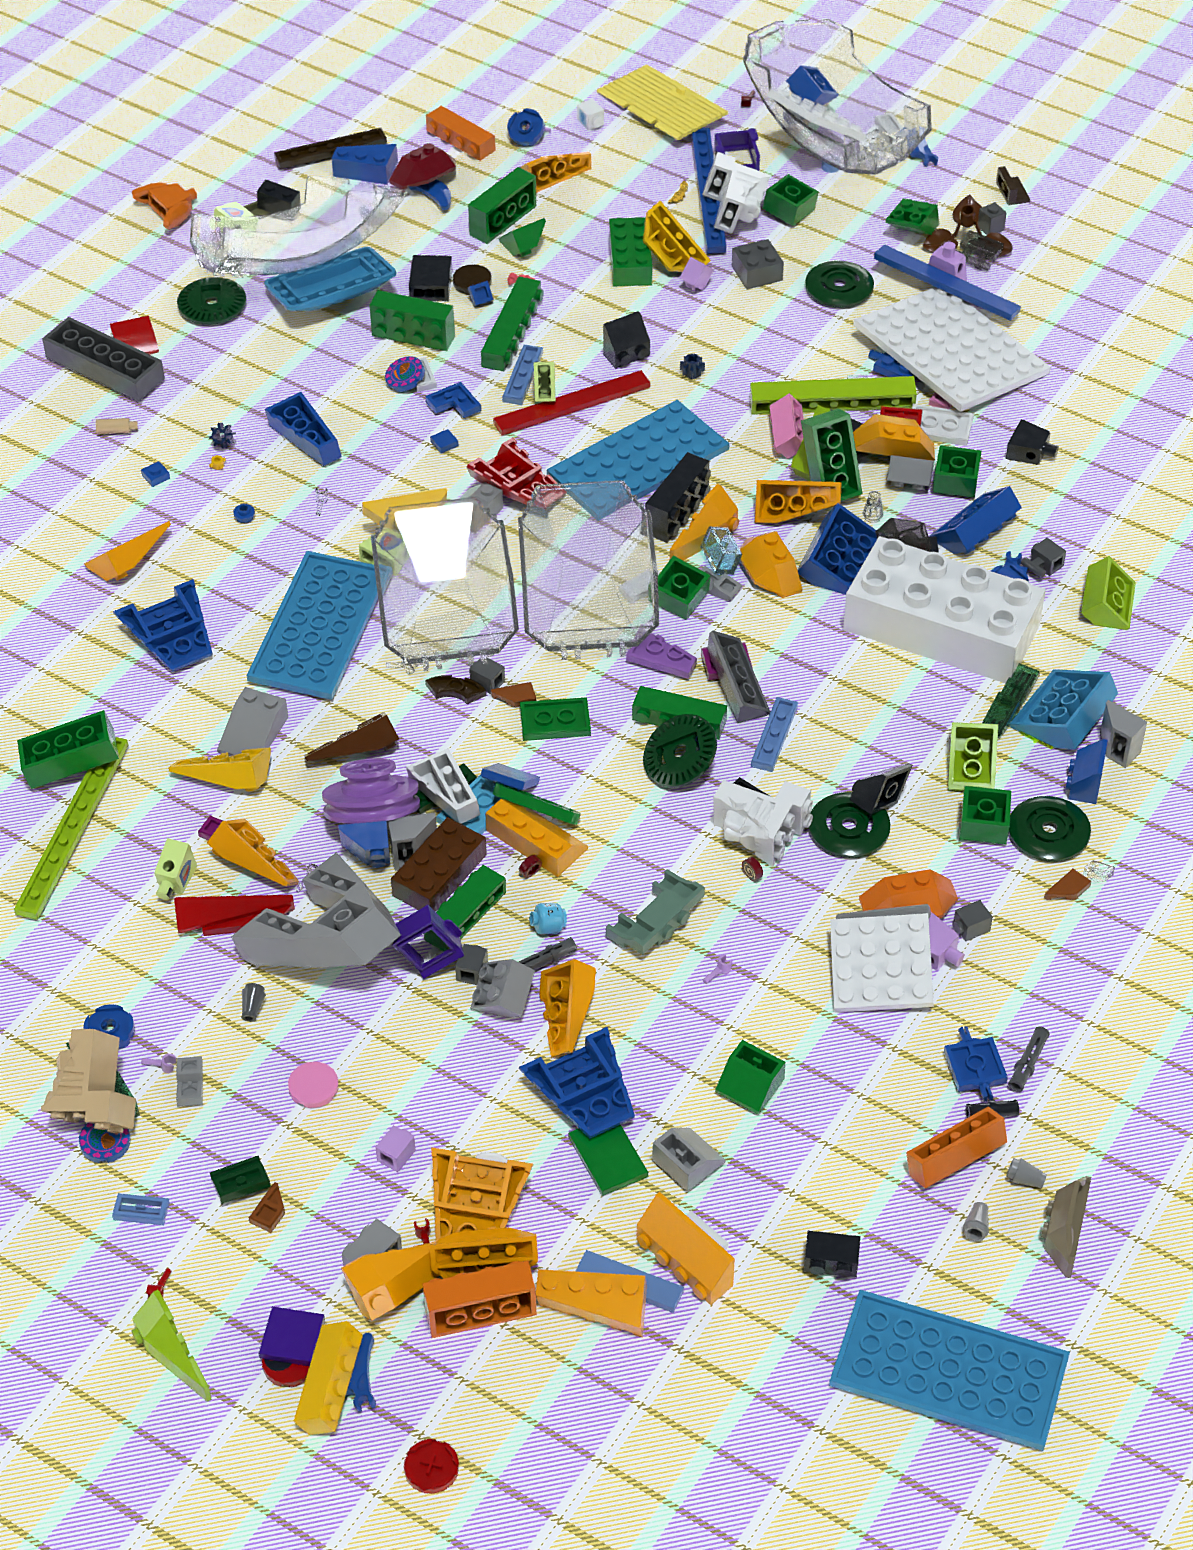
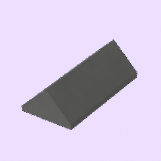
[707,630,770,723]

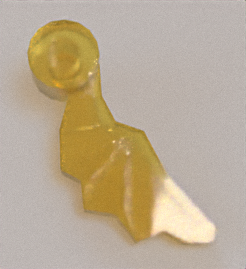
[667,180,688,205]

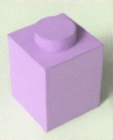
[680,257,714,291]
[375,1125,416,1173]

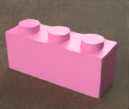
[770,393,804,459]

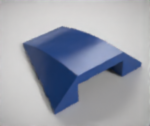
[113,579,213,672]
[519,1027,635,1139]

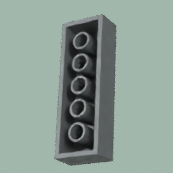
[42,316,165,402]

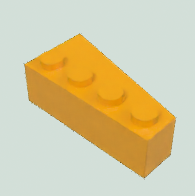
[536,1269,647,1338]

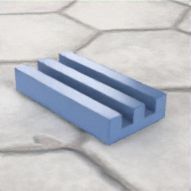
[112,1193,170,1226]

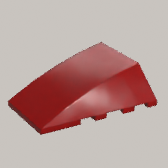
[466,437,566,510]

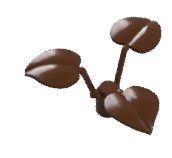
[923,194,1013,258]

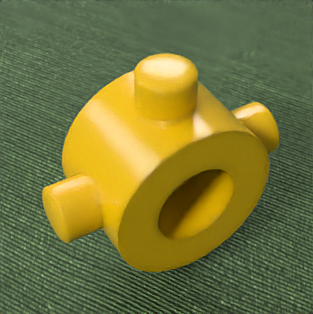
[209,455,226,470]

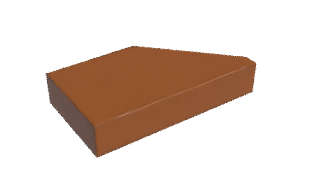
[491,682,536,707]
[1044,868,1092,900]
[248,1182,285,1233]

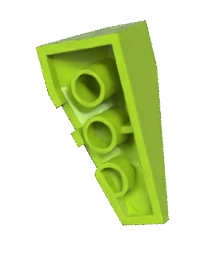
[131,1290,212,1402]

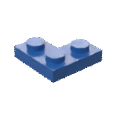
[425,382,482,418]

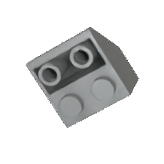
[1100,700,1147,768]
[388,813,437,871]
[470,959,535,1018]
[652,1127,725,1192]

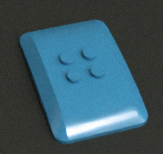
[264,247,396,311]

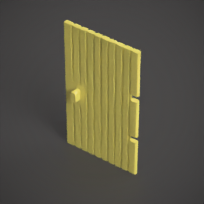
[597,64,728,140]

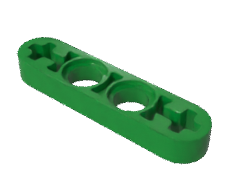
[492,782,581,825]

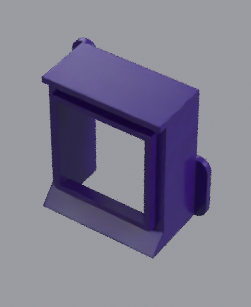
[714,128,760,171]
[391,905,464,979]

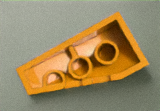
[520,152,591,193]
[670,484,739,561]
[84,521,171,581]
[207,819,299,887]

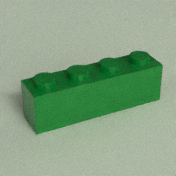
[632,686,727,740]
[424,865,506,952]

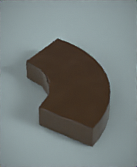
[425,675,487,705]

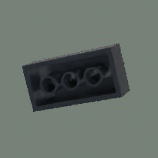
[645,452,711,543]

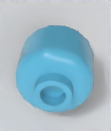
[529,903,567,934]

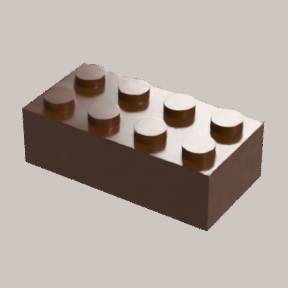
[391,817,487,912]

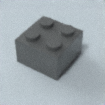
[732,239,784,290]

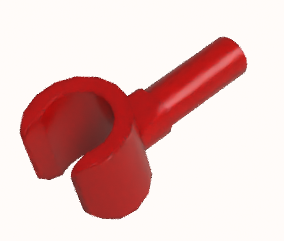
[414,1218,431,1244]
[146,1268,172,1299]

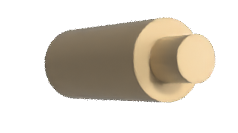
[96,418,138,434]

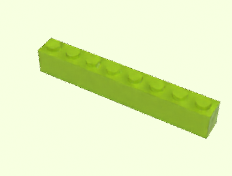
[749,376,917,415]

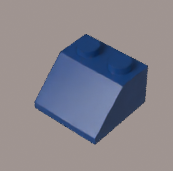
[786,65,839,106]
[1065,739,1108,804]
[339,821,391,868]

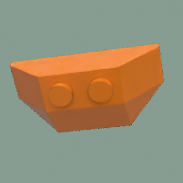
[859,869,958,918]

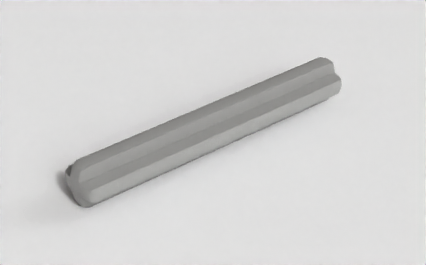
[836,904,931,919]

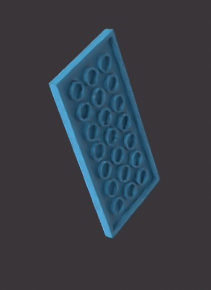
[546,399,730,521]
[246,551,389,700]
[829,1289,1070,1451]

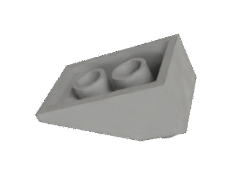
[217,687,289,756]

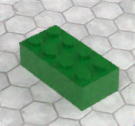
[468,167,537,244]
[609,217,652,287]
[369,290,455,351]
[801,408,863,501]
[17,710,119,789]

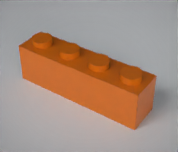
[426,105,496,161]
[906,1107,1007,1189]

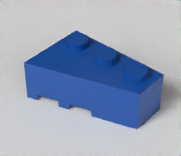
[331,144,398,185]

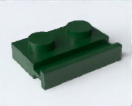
[209,1155,271,1204]

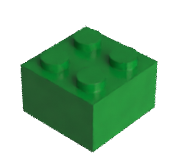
[762,174,819,226]
[933,445,982,498]
[649,555,711,620]
[959,786,1012,845]

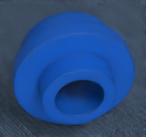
[233,504,255,523]

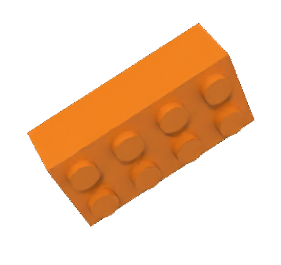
[422,1260,537,1338]

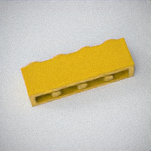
[293,1321,363,1435]

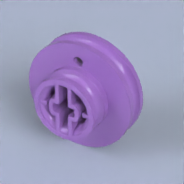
[322,758,420,824]

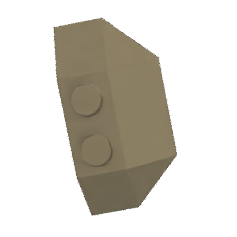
[1041,1176,1092,1279]

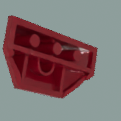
[389,143,456,190]

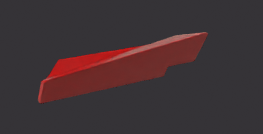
[174,895,295,936]

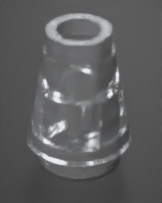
[862,491,884,523]

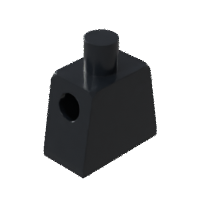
[1006,419,1059,465]

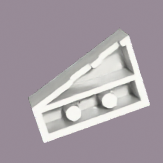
[406,748,481,824]

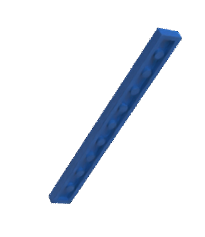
[691,128,727,254]

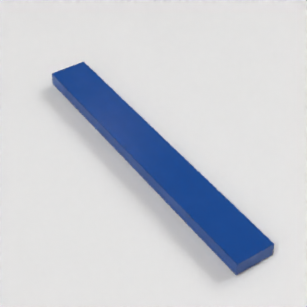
[874,244,1021,321]

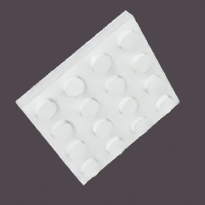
[767,88,867,142]
[830,913,934,1012]

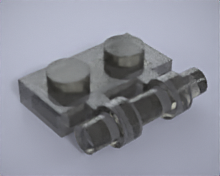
[955,230,1004,271]

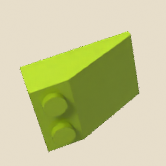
[948,722,998,791]

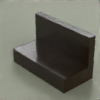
[996,166,1030,206]

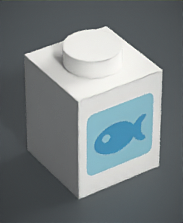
[577,98,604,131]

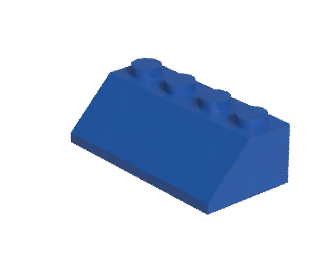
[929,486,1022,554]

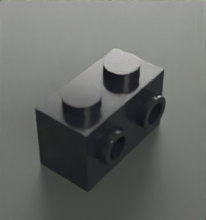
[257,179,300,220]
[804,1230,861,1278]

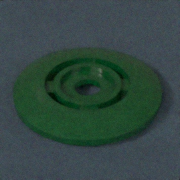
[805,260,874,308]
[177,277,247,325]
[643,714,717,788]
[809,792,891,858]
[1009,796,1091,862]

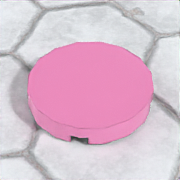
[288,1061,339,1108]

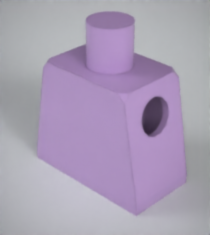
[928,242,967,281]
[929,912,965,970]

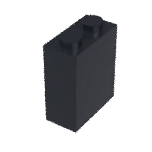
[409,255,453,302]

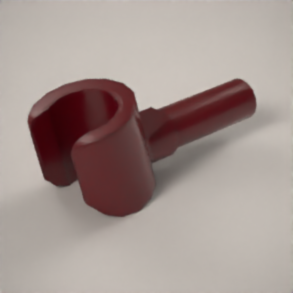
[741,90,756,107]

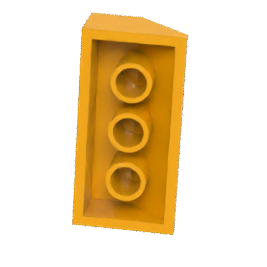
[485,799,588,877]
[636,1192,735,1305]

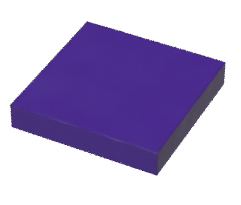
[258,1306,325,1366]

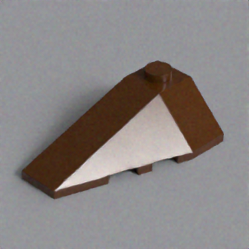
[304,712,399,761]

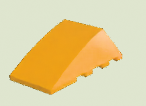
[431,1147,534,1240]

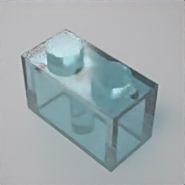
[700,526,742,575]

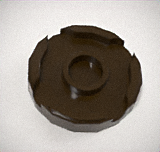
[453,264,492,295]

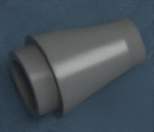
[241,983,266,1022]

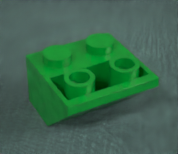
[885,198,940,235]
[715,1040,786,1115]

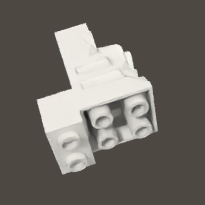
[703,152,771,234]
[713,780,813,867]

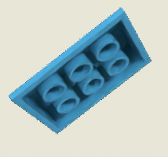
[1010,669,1118,750]

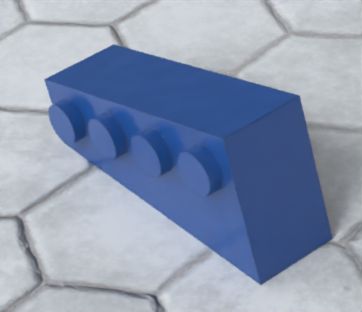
[265,391,342,466]

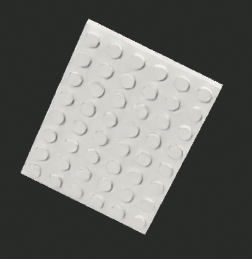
[853,287,1051,412]

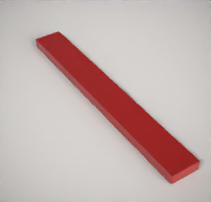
[493,370,650,436]

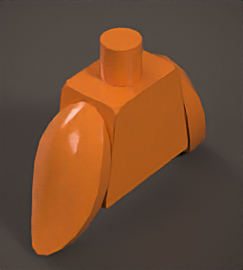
[131,182,197,230]

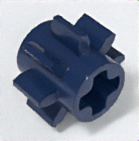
[680,353,705,379]
[209,422,236,449]

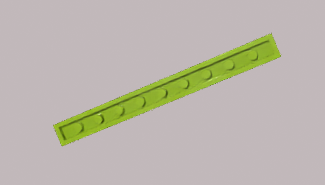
[14,737,129,920]

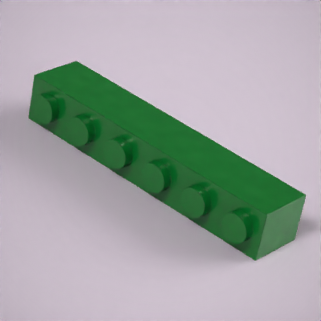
[481,276,544,372]

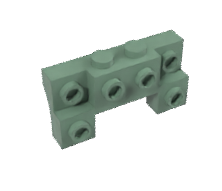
[606,869,705,955]

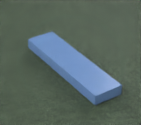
[502,344,543,405]
[751,697,798,772]
[576,1250,684,1313]

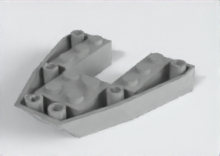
[231,852,401,968]

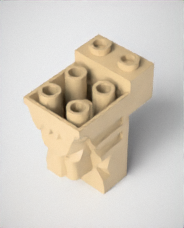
[41,1029,136,1133]

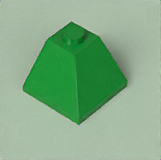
[498,218,546,257]

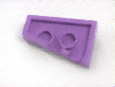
[626,625,697,679]

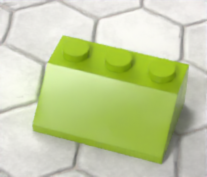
[1081,556,1136,630]

